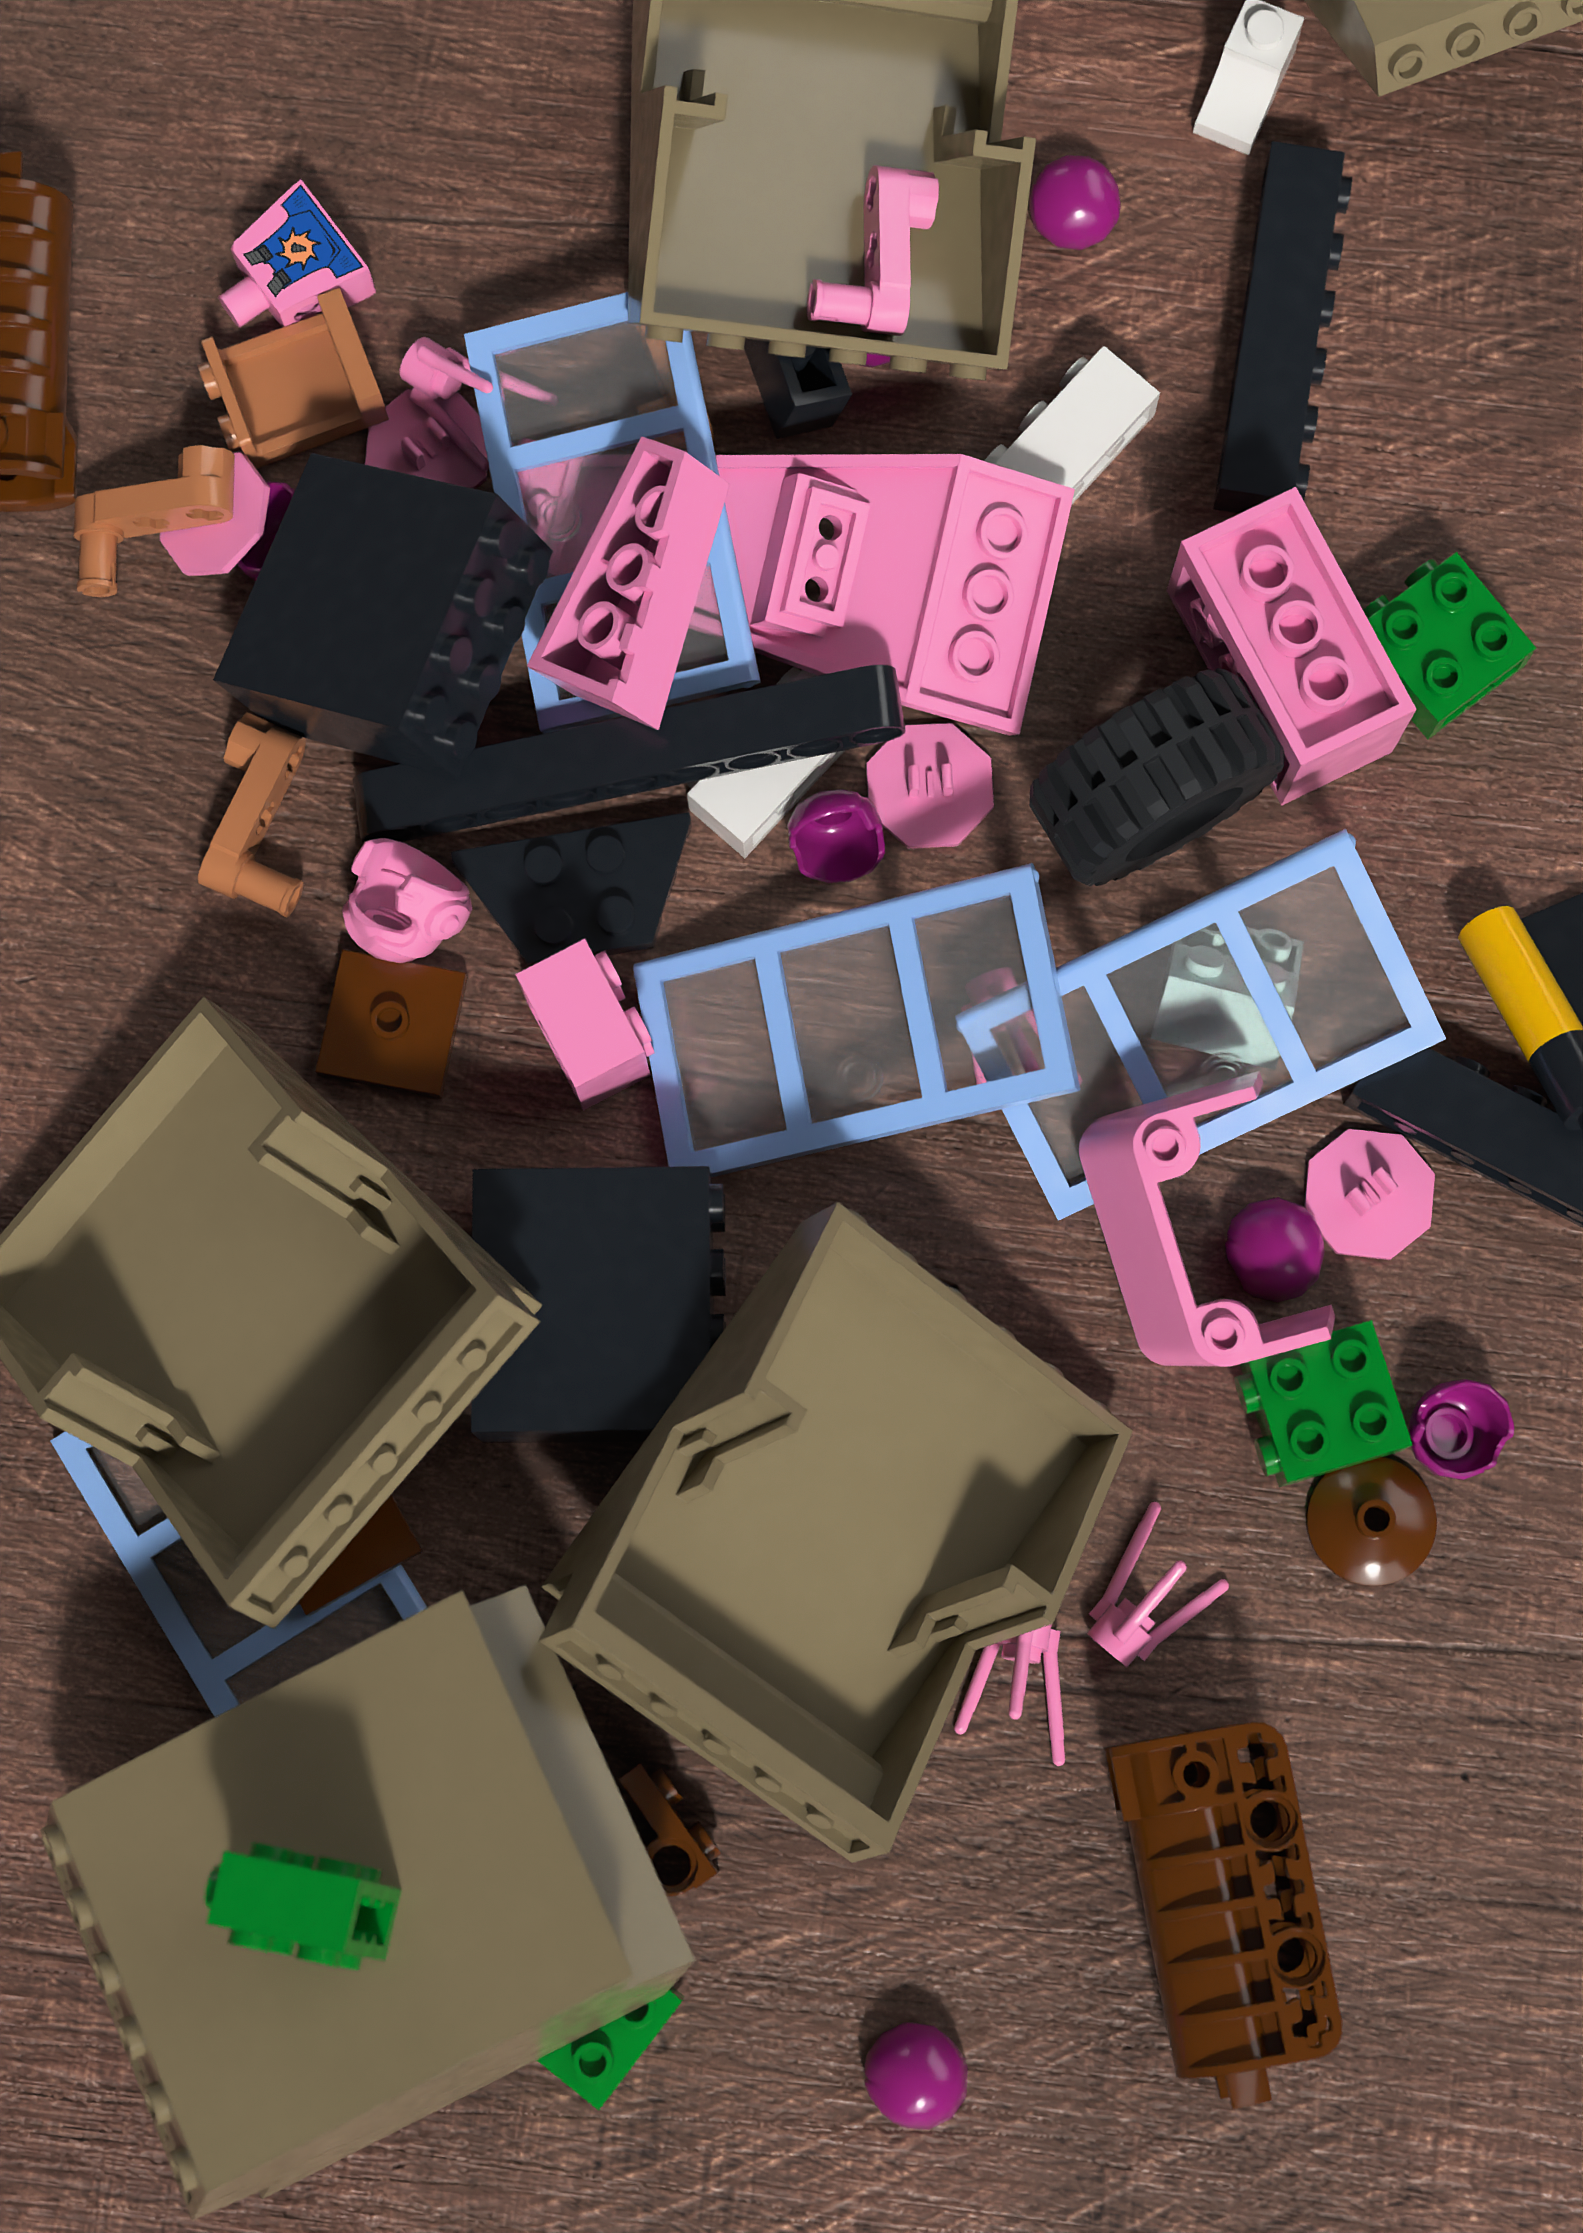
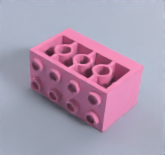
[1167,487,1417,806]

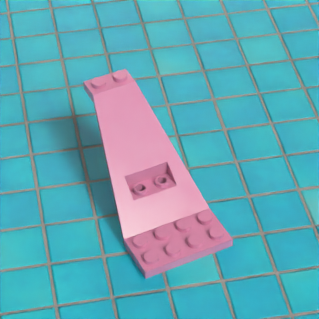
[518,438,1075,736]

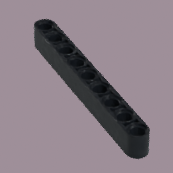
[353,665,906,843]

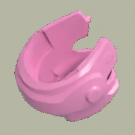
[342,838,472,963]

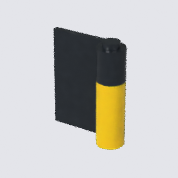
[1458,893,1583,1131]

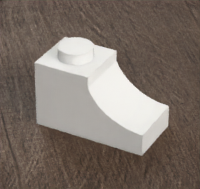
[1193,0,1304,155]

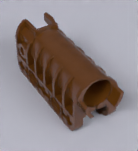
[0,151,78,512]
[1104,1722,1342,2109]

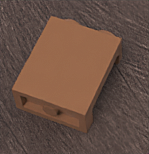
[197,288,389,469]

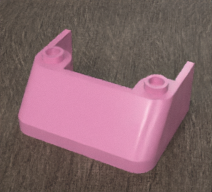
[1079,1071,1335,1366]

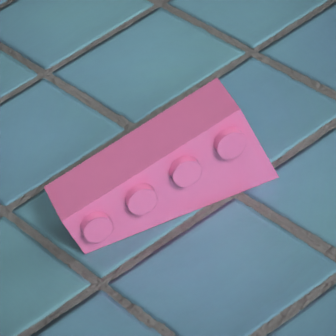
[527,436,730,730]

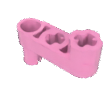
[807,165,939,336]

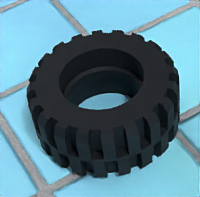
[1029,668,1284,887]

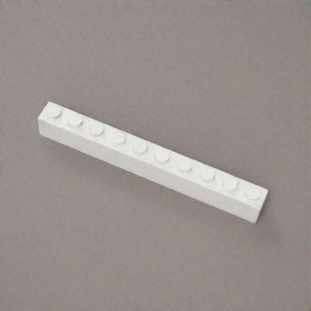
[687,346,1160,858]

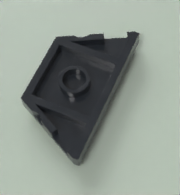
[451,812,692,967]

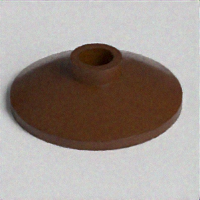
[1306,1457,1437,1586]

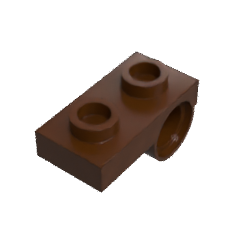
[619,1763,722,1896]

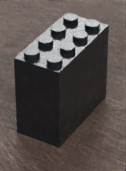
[213,453,553,779]
[471,1166,726,1443]

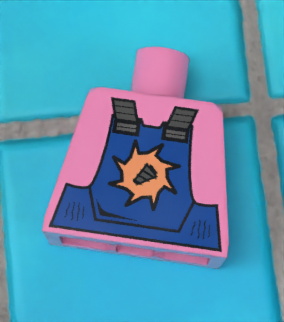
[218,180,376,328]

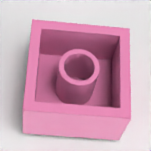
[515,939,655,1110]

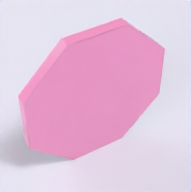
[365,389,488,489]
[160,452,270,576]
[866,723,994,849]
[1304,1129,1435,1260]

